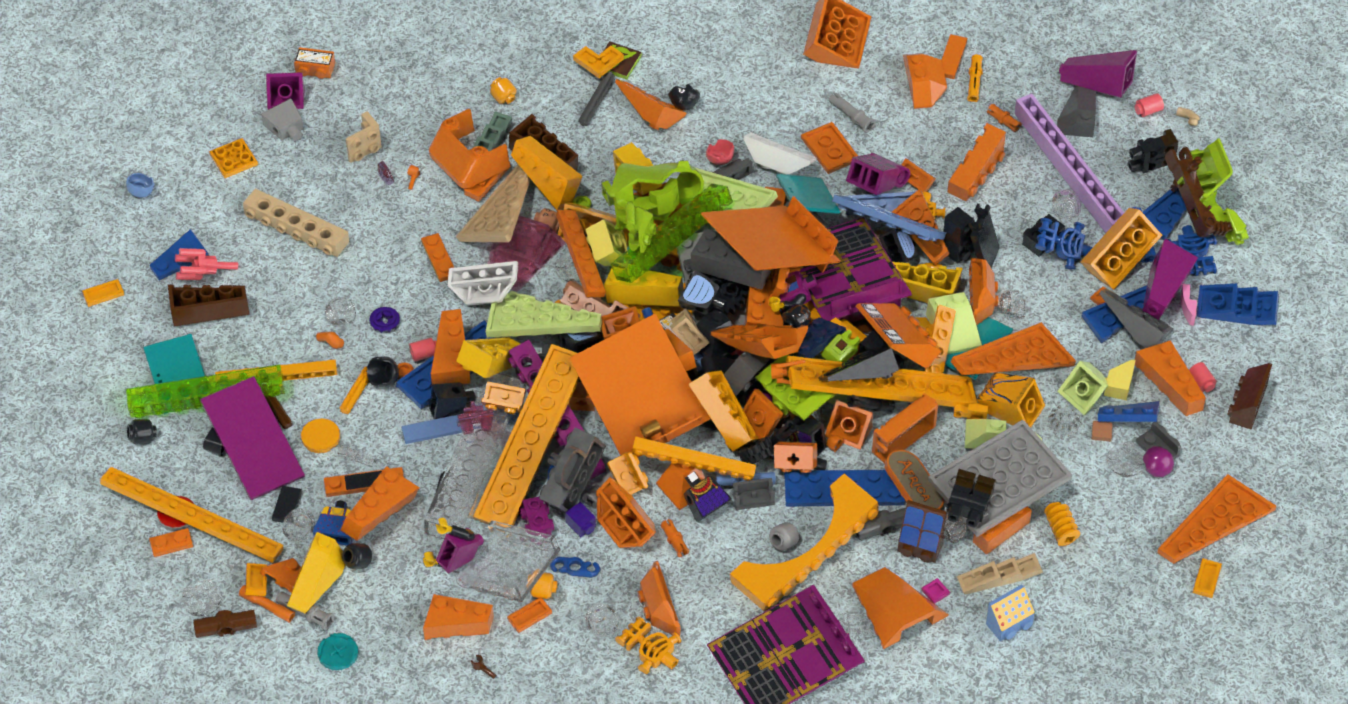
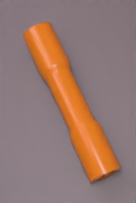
[239,585,295,623]

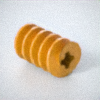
[1044,502,1081,546]

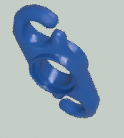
[550,557,600,578]

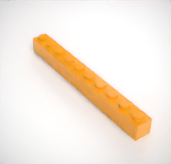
[215,359,337,388]
[632,437,756,481]

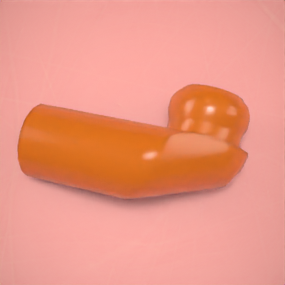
[316,331,344,349]

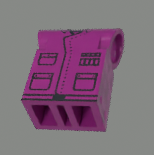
[846,152,910,195]

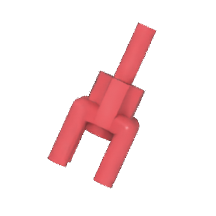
[175,248,238,280]

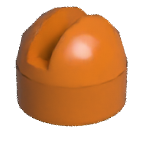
[826,435,843,452]

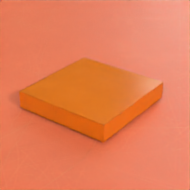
[743,389,784,440]

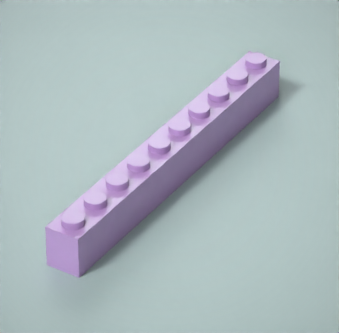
[1015,94,1124,233]

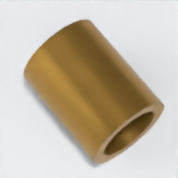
[640,419,662,439]

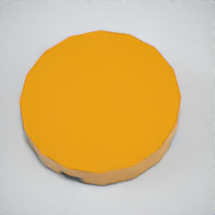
[301,418,340,453]

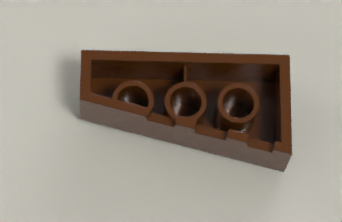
[509,114,579,171]
[167,284,250,327]

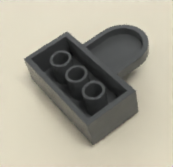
[691,229,774,290]
[539,427,606,514]

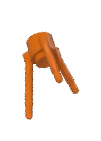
[771,359,806,385]

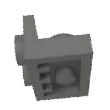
[1135,422,1181,459]

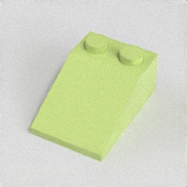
[926,292,982,355]

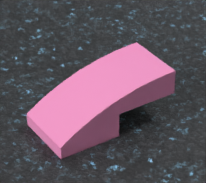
[1181,284,1197,326]

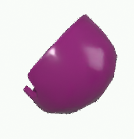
[1143,446,1174,478]

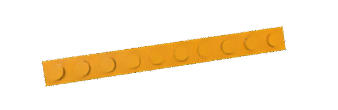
[100,467,283,563]

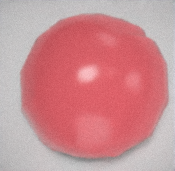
[706,139,734,165]

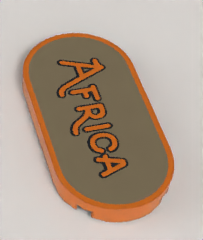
[885,450,944,509]

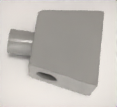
[261,99,303,141]

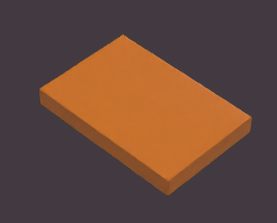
[801,122,858,174]

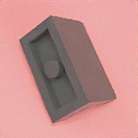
[712,158,753,180]

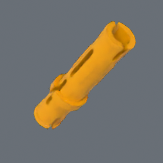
[967,54,983,102]

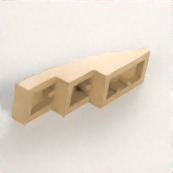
[957,553,1043,594]

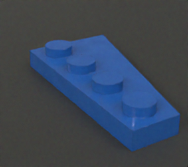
[1142,188,1187,240]
[1081,285,1147,343]

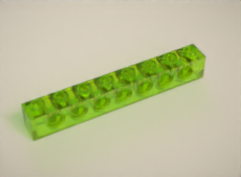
[611,183,733,283]
[126,364,285,418]

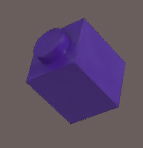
[565,502,596,538]

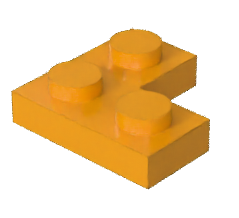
[573,46,624,78]

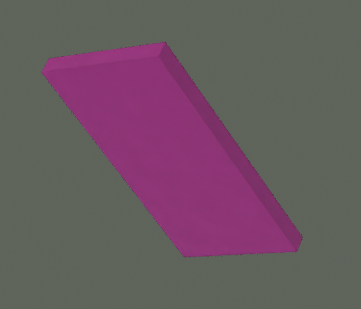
[200,376,305,500]

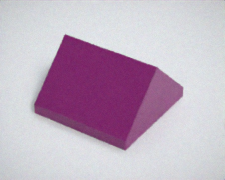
[266,72,305,110]

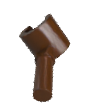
[471,655,497,679]

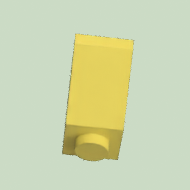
[1104,360,1136,401]

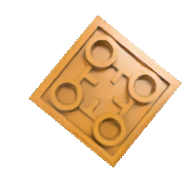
[209,138,258,178]

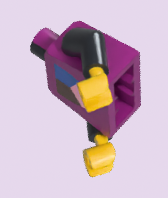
[769,271,818,313]
[423,518,484,574]

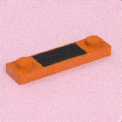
[324,467,404,497]

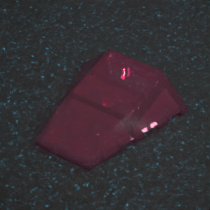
[487,215,566,292]

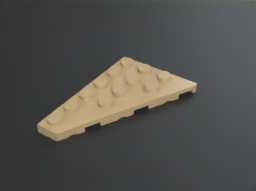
[456,164,531,243]

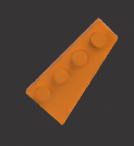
[892,189,950,266]

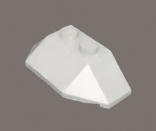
[744,132,817,175]
[447,261,518,306]

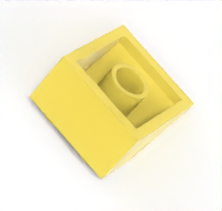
[585,219,633,266]

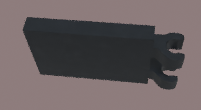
[969,203,1000,268]

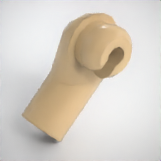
[1176,107,1200,126]

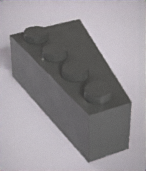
[724,352,778,396]

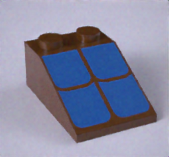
[897,500,947,563]

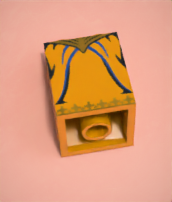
[977,372,1045,428]

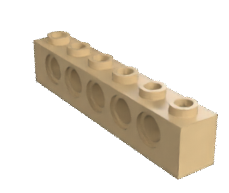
[243,188,349,257]

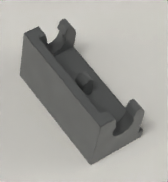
[732,478,775,510]

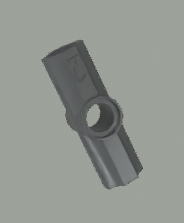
[856,508,906,540]

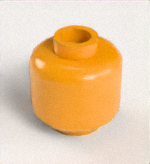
[490,77,517,104]
[527,571,558,599]

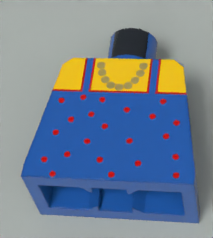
[313,500,352,546]

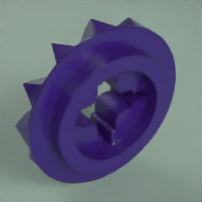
[369,307,400,333]

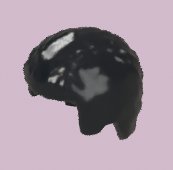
[668,84,700,110]
[366,356,399,387]

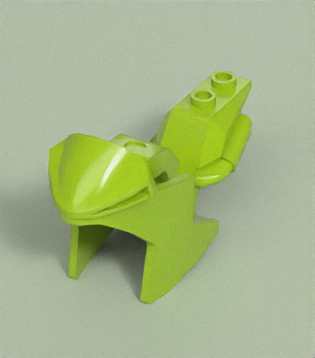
[610,160,704,253]

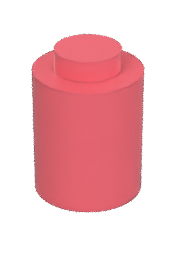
[1134,93,1164,117]
[409,338,436,362]
[1189,362,1217,392]

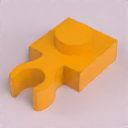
[953,404,988,419]

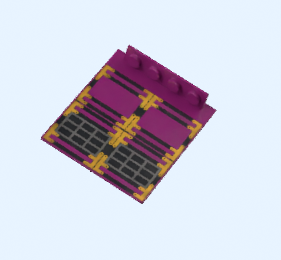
[799,217,912,323]
[707,585,865,704]

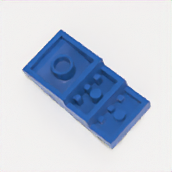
[1197,283,1279,325]

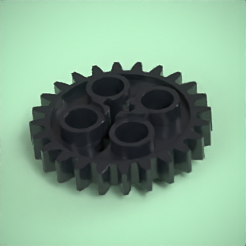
[687,271,748,317]

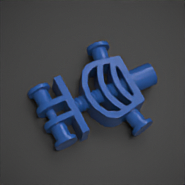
[1035,218,1093,269]
[1168,225,1217,276]

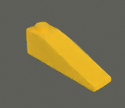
[287,532,345,614]

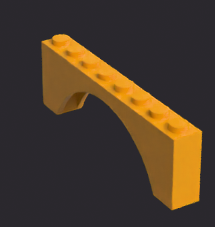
[730,474,879,612]

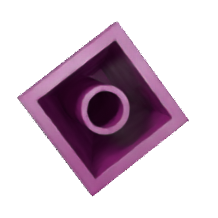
[1059,50,1137,98]
[1142,239,1198,320]

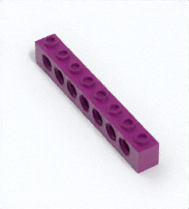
[508,340,606,480]

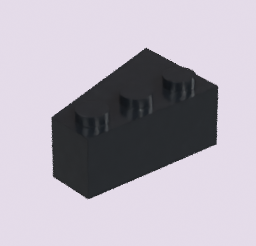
[943,207,975,264]

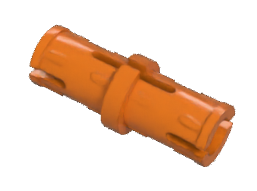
[987,103,1022,132]
[660,519,689,557]

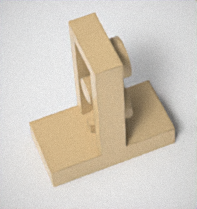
[670,308,709,355]

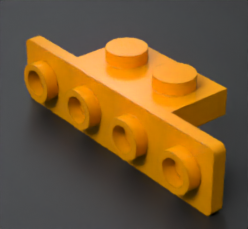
[924,305,956,374]

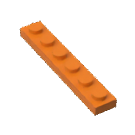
[556,210,606,297]

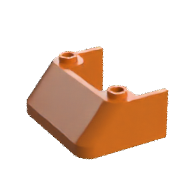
[429,109,511,189]

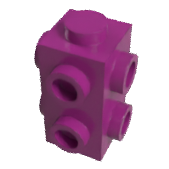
[520,496,554,542]

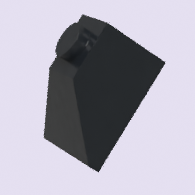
[696,309,737,357]

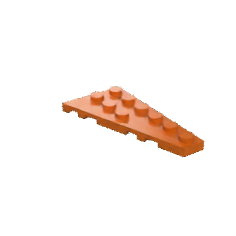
[951,322,1076,375]
[1157,474,1277,564]

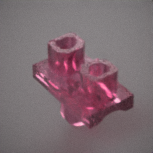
[457,401,494,435]

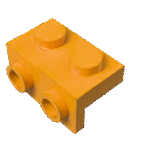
[481,381,526,414]
[606,452,648,495]

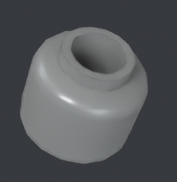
[769,522,799,551]

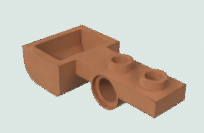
[560,285,640,333]

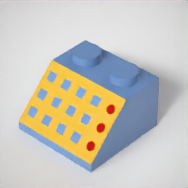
[986,584,1035,641]

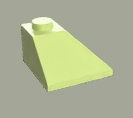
[1057,361,1108,415]
[965,419,1006,449]

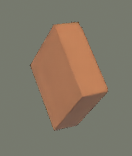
[1091,421,1112,442]

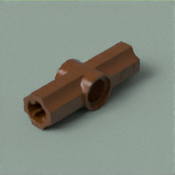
[193,610,257,638]

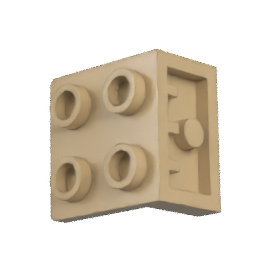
[346,111,382,163]

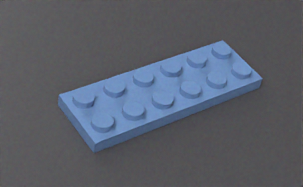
[832,195,946,242]

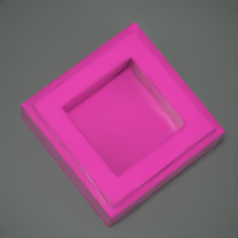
[921,578,950,604]

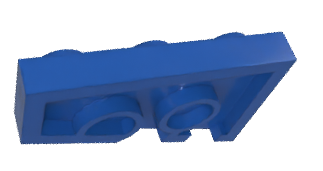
[150,229,209,281]
[1098,401,1160,422]

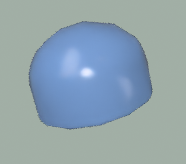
[126,173,155,198]

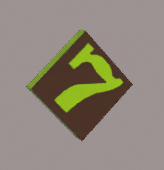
[603,41,642,80]

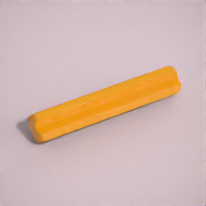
[339,366,369,414]

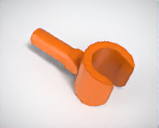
[407,165,420,190]

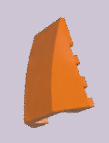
[711,325,808,359]
[852,567,949,649]

